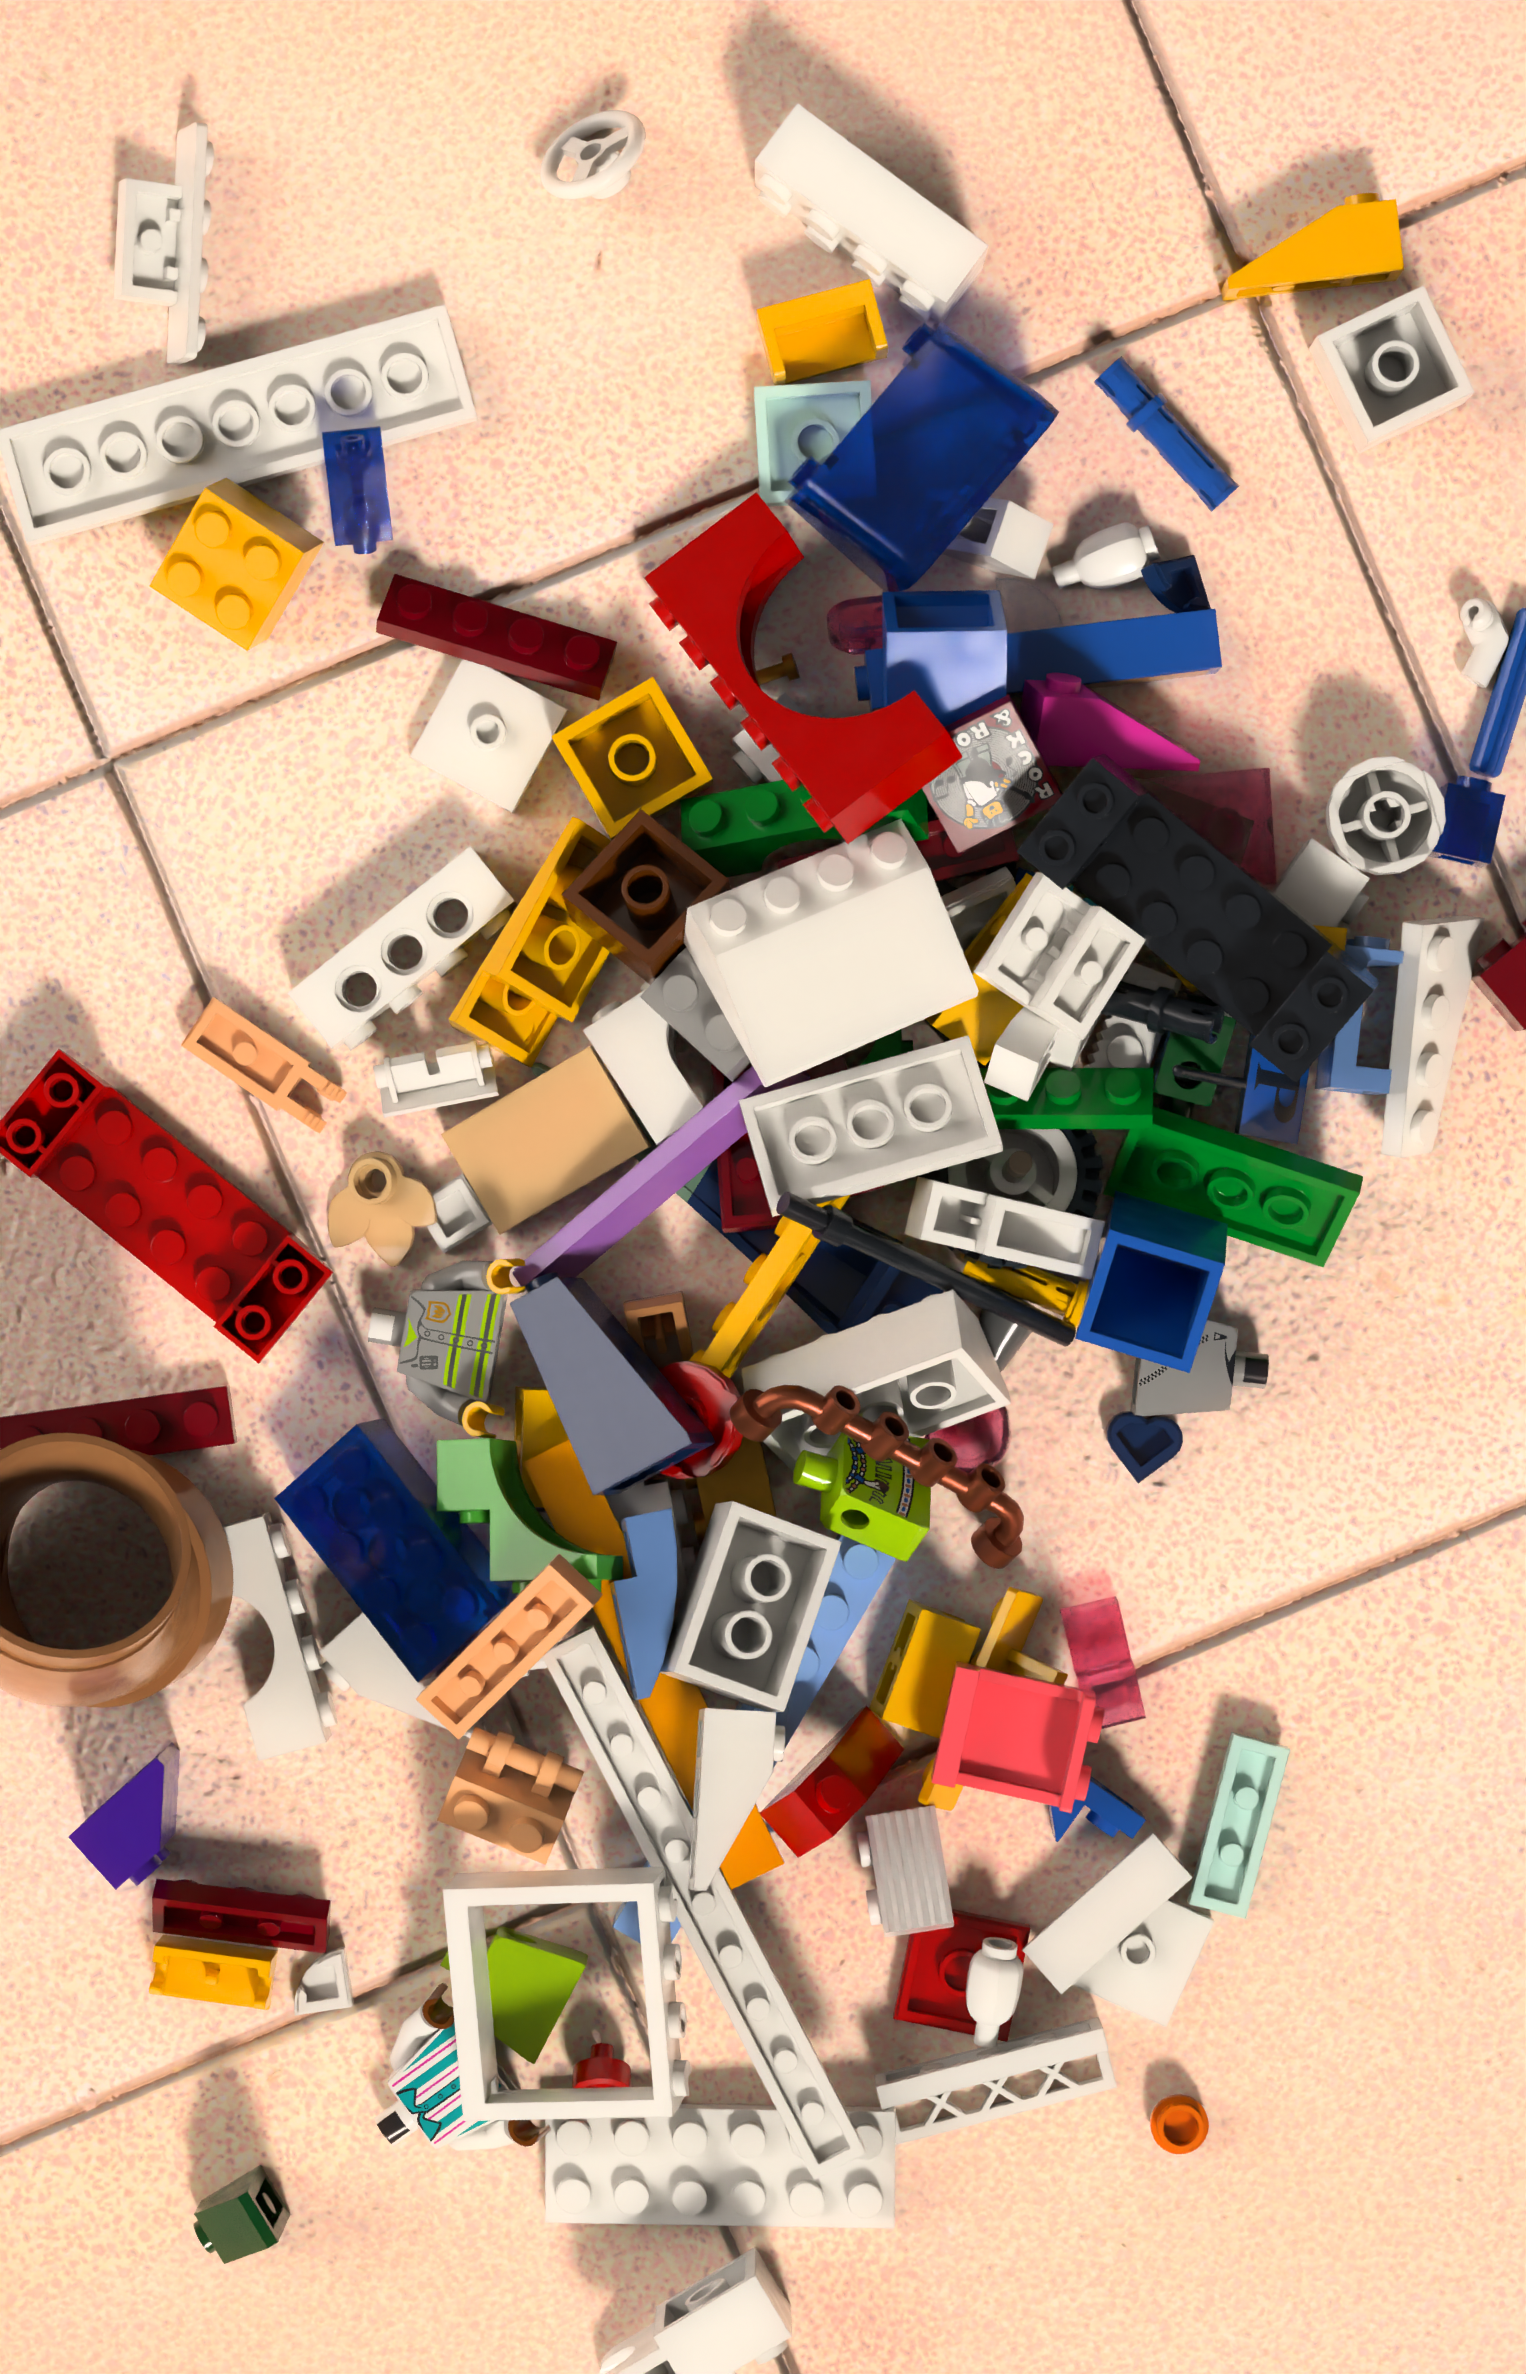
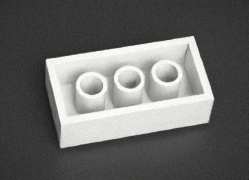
[755,103,989,325]

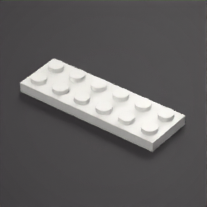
[545,2103,896,2229]

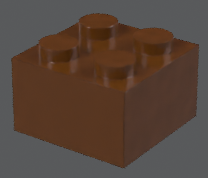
[561,809,732,985]

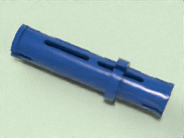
[1094,356,1239,512]

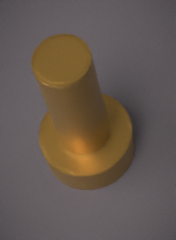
[756,653,800,685]

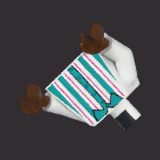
[375,1983,551,2151]

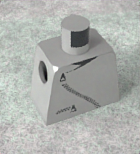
[1130,1319,1269,1416]

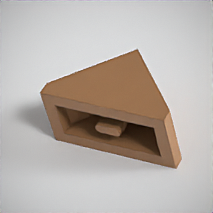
[623,1291,694,1369]

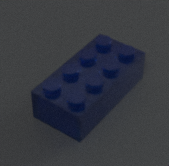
[274,1418,518,1682]

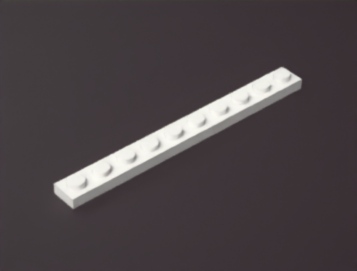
[542,1624,866,2180]

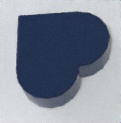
[1106,1411,1183,1483]

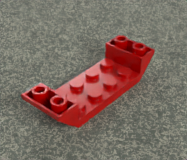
[0,1049,334,1364]

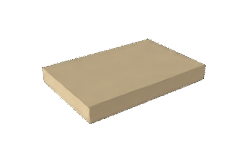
[441,1045,651,1235]

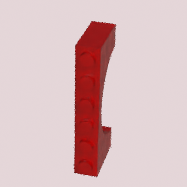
[644,492,963,844]

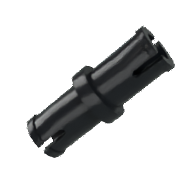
[1101,981,1224,1044]

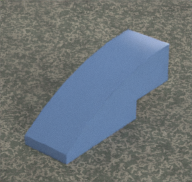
[609,1508,677,1700]

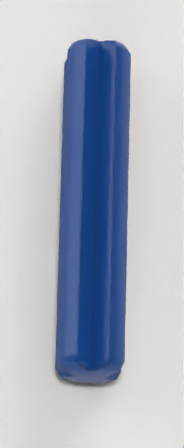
[1469,608,1526,778]

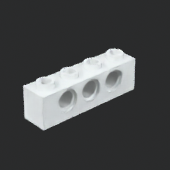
[287,846,517,1051]

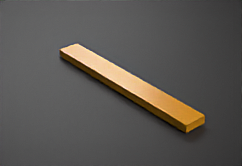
[522,1440,785,1890]

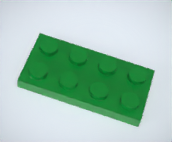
[1103,1106,1363,1267]

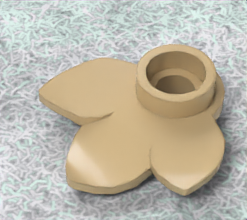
[328,1151,437,1267]

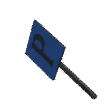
[1172,1034,1310,1145]

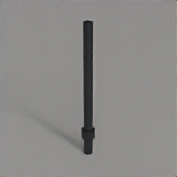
[776,1192,1076,1347]

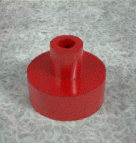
[572,2043,631,2088]

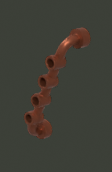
[730,1385,1024,1569]

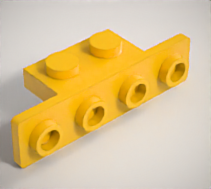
[918,1587,1068,1811]

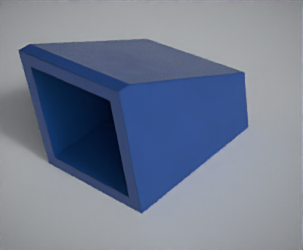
[882,590,1007,727]
[1075,1191,1228,1373]

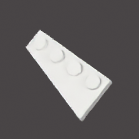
[1381,915,1485,1158]

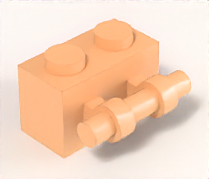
[437,1727,584,1865]

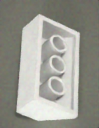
[742,1290,1011,1473]

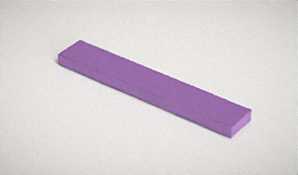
[512,1066,810,1290]

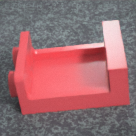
[931,1661,1105,1813]

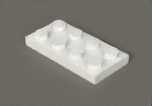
[739,1035,1003,1217]

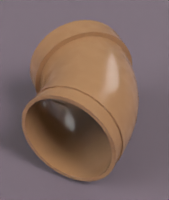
[0,1433,234,1708]

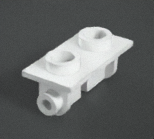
[373,1040,499,1118]

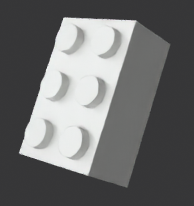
[660,1501,842,1712]

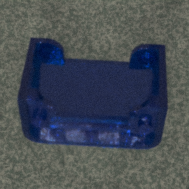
[784,321,1059,592]

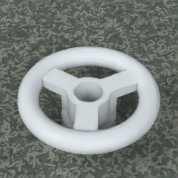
[540,110,646,199]

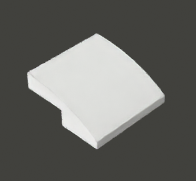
[974,872,1146,1040]

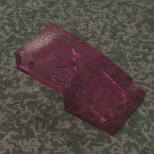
[1059,1596,1146,1729]

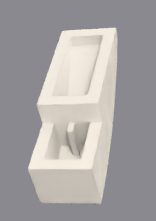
[984,1007,1102,1101]
[904,1177,1105,1279]

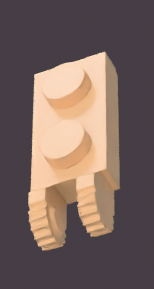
[181,997,347,1133]

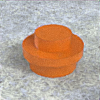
[1150,2094,1209,2154]

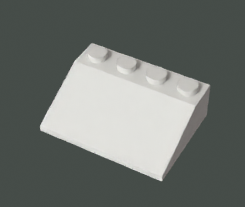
[684,819,979,1087]

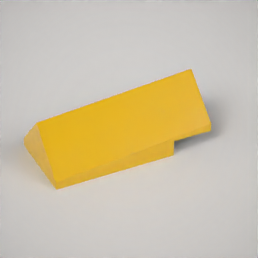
[448,817,611,1068]

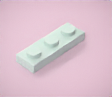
[1187,1732,1290,1919]

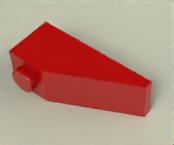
[760,1705,904,1858]

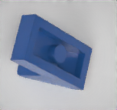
[1048,1776,1146,1842]

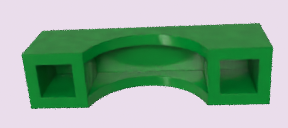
[680,780,929,877]

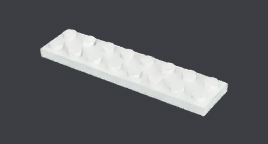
[0,304,478,546]

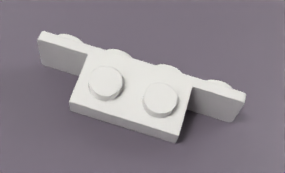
[114,122,214,365]

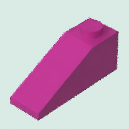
[1020,673,1201,772]

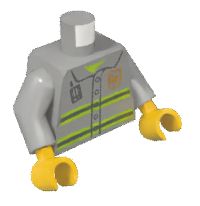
[368,1258,525,1439]

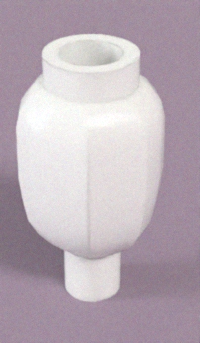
[1052,522,1160,590]
[966,1937,1024,2048]

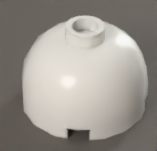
[1325,756,1446,875]

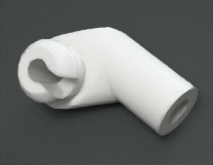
[1460,598,1509,688]

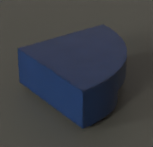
[1141,555,1211,613]

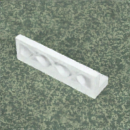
[874,2017,1117,2145]

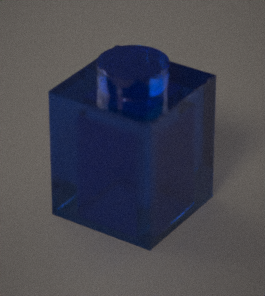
[1429,776,1506,868]

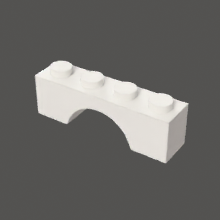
[222,1512,338,1762]

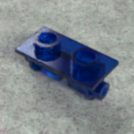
[322,426,393,554]

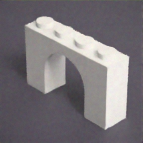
[583,981,703,1146]

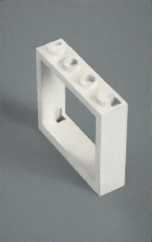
[443,1867,691,2121]

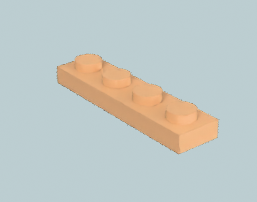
[416,1554,603,1740]

